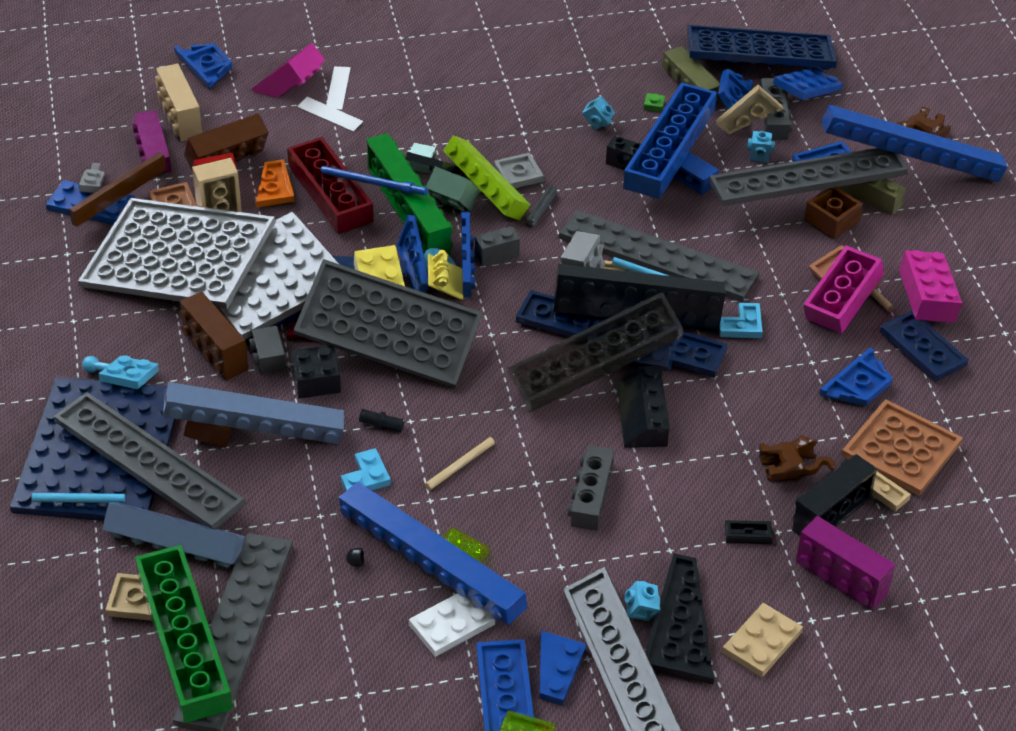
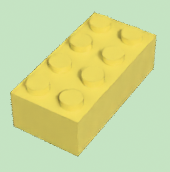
[354,245,405,286]

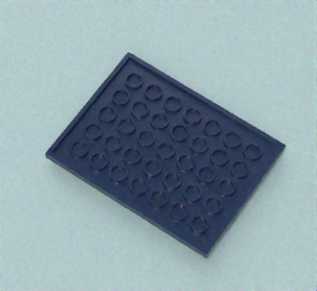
[10,377,176,521]

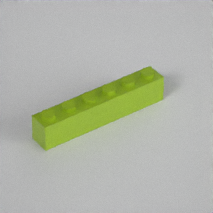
[443,135,530,220]

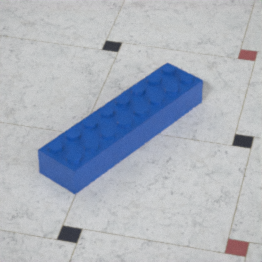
[623,82,717,199]

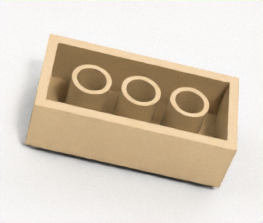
[154,63,202,142]

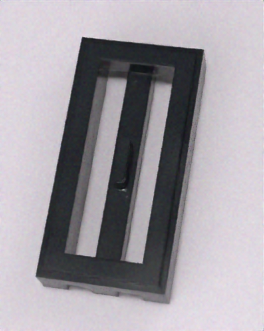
[725,520,773,544]

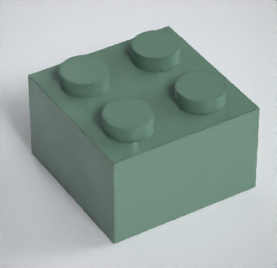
[426,167,481,212]

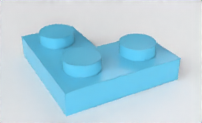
[719,303,763,338]
[341,448,391,491]

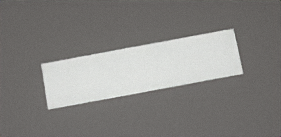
[326,66,351,110]
[297,97,363,131]

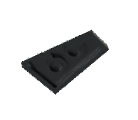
[405,152,460,174]

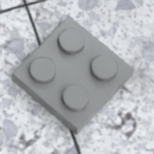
[494,153,544,189]

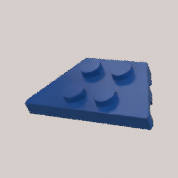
[174,43,233,88]
[718,68,753,109]
[819,347,893,406]

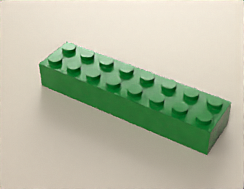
[366,133,453,257]
[135,545,233,724]

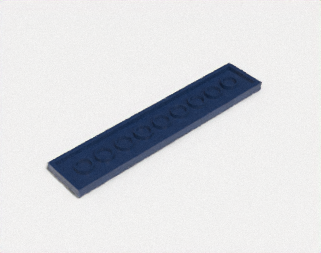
[516,290,728,378]

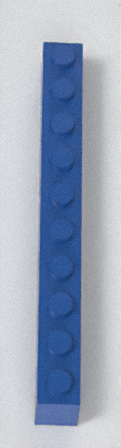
[821,104,1008,182]
[338,482,527,625]

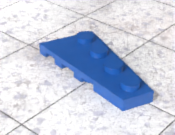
[461,212,475,297]
[396,215,430,293]

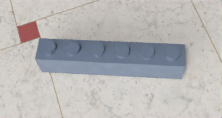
[102,502,245,567]

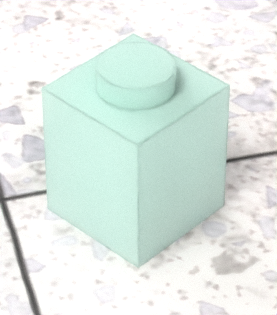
[406,143,436,174]

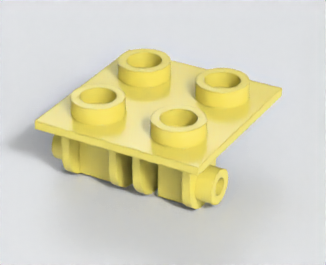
[428,250,463,300]

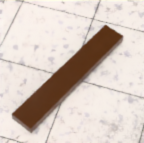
[69,152,166,227]

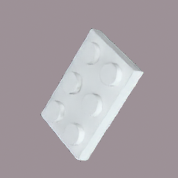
[409,593,495,657]

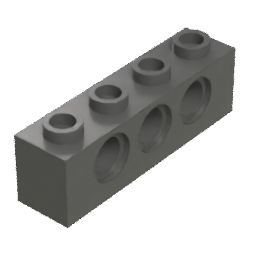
[760,78,793,140]
[567,445,614,531]

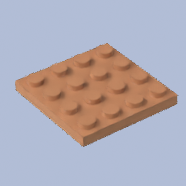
[841,399,963,496]

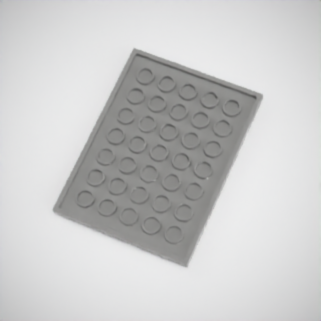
[78,198,276,308]

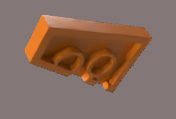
[256,159,295,208]

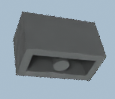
[475,226,520,267]
[249,326,286,374]

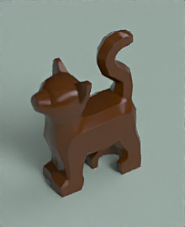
[896,106,951,137]
[759,435,836,481]

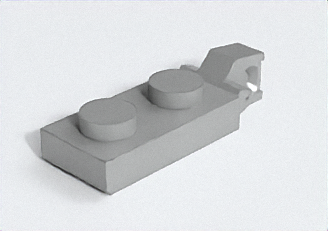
[79,163,104,193]

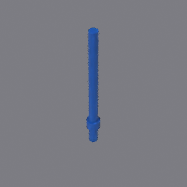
[321,166,428,196]

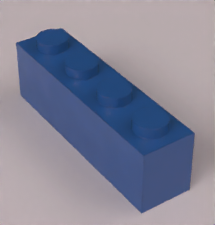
[673,152,719,195]

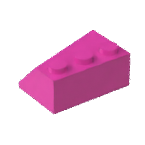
[252,43,325,98]

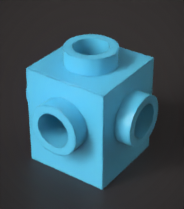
[582,96,615,130]
[747,131,775,163]
[624,581,660,622]

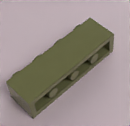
[662,46,721,101]
[837,179,906,215]

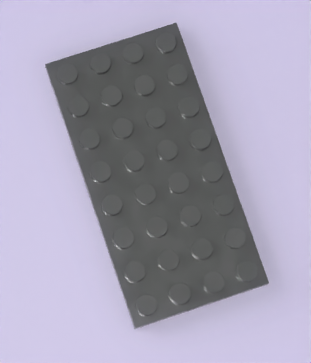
[294,259,483,388]

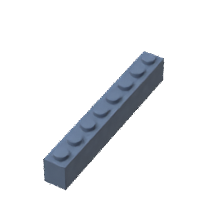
[163,382,344,444]

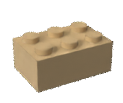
[192,158,242,212]

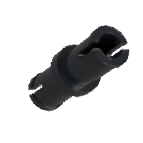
[359,408,405,432]

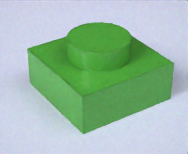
[643,93,665,113]

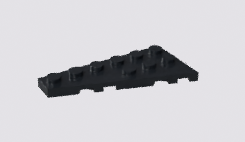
[645,553,714,684]

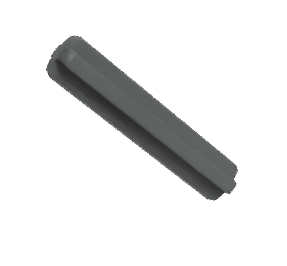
[525,186,557,227]

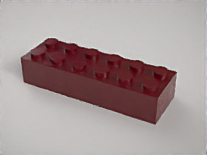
[287,137,374,234]

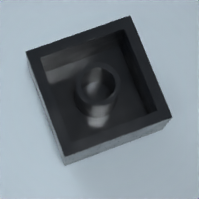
[291,345,341,399]

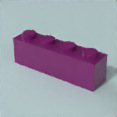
[132,110,171,173]

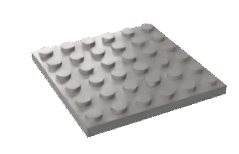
[216,212,339,340]

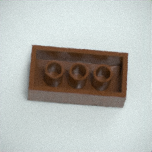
[184,113,269,170]
[179,291,248,381]

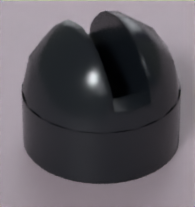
[346,548,364,567]

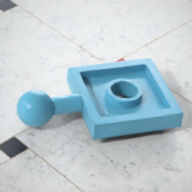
[82,356,159,389]

